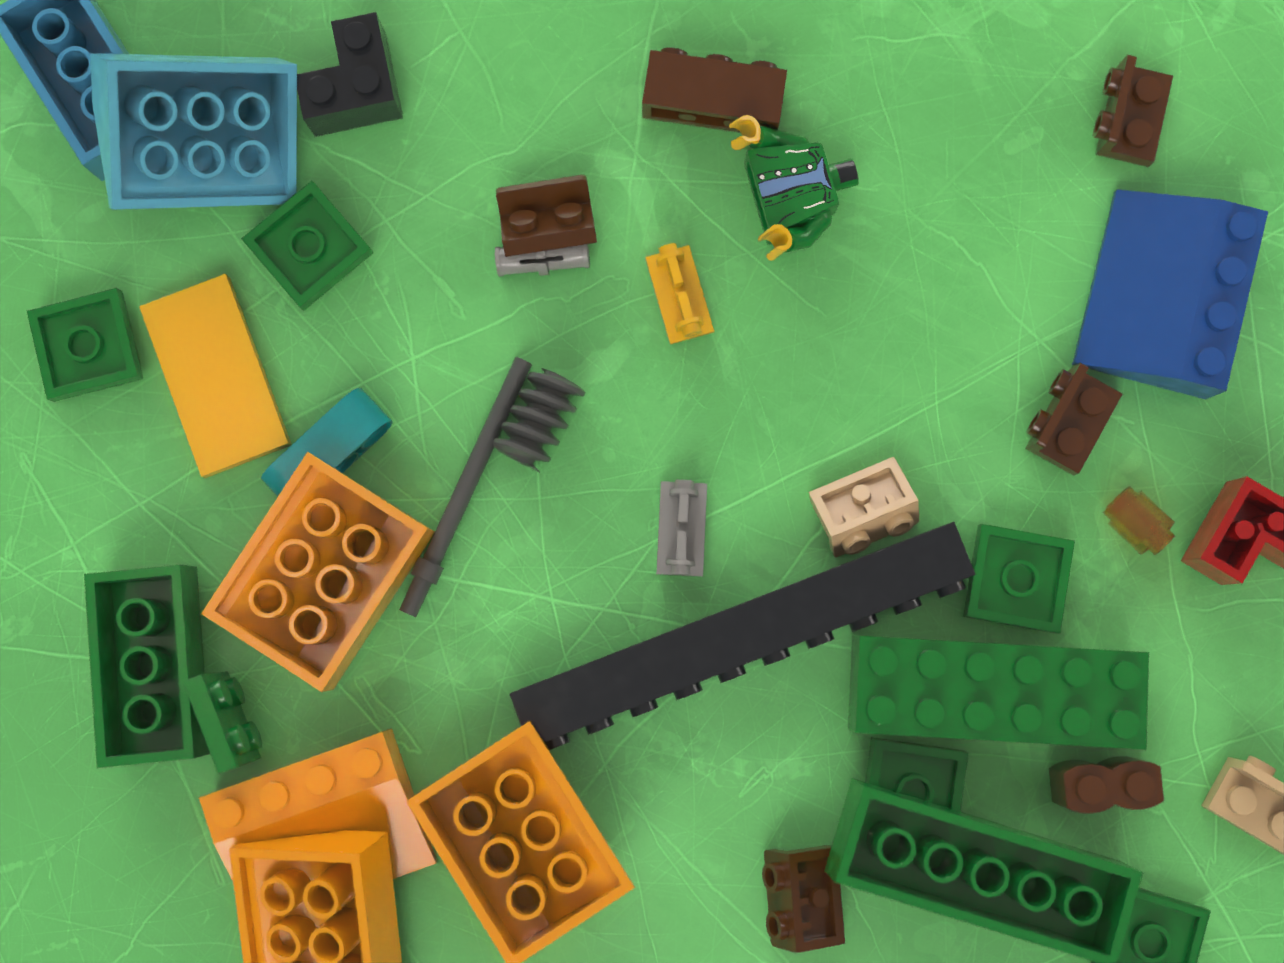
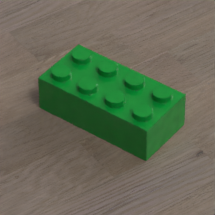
[84,564,210,768]

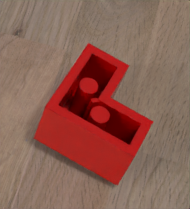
[1181,476,1284,585]

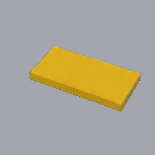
[139,274,292,478]

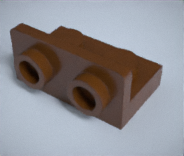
[1093,54,1173,167]
[496,175,597,257]
[1025,363,1122,476]
[762,845,845,953]

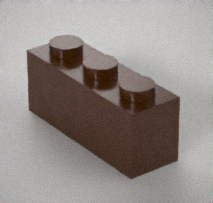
[642,47,787,133]

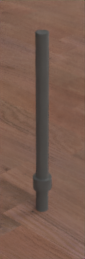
[399,357,532,617]

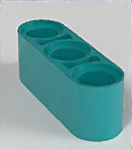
[261,388,393,497]

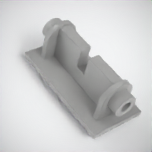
[656,480,707,577]

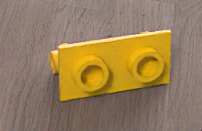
[645,243,714,345]

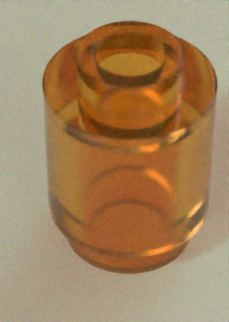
[1102,486,1175,555]

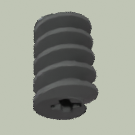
[492,368,586,472]

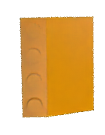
[201,452,435,692]
[406,721,635,963]
[199,728,437,881]
[229,830,402,963]

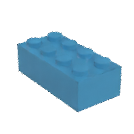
[0,0,129,182]

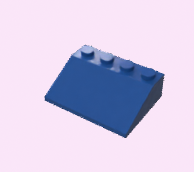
[1072,189,1268,399]

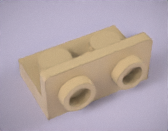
[809,457,919,557]
[1201,756,1284,855]

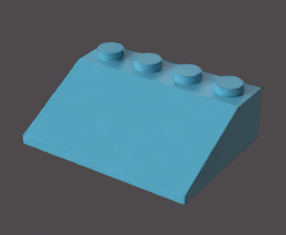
[90,53,297,210]

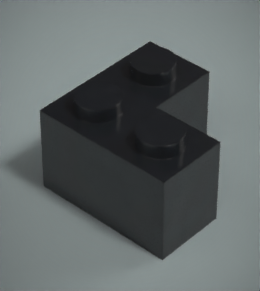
[297,12,403,137]

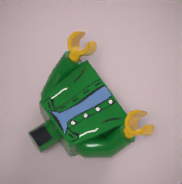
[729,115,859,261]

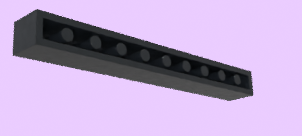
[509,522,976,750]

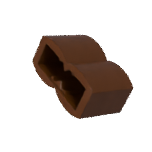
[1049,756,1164,814]

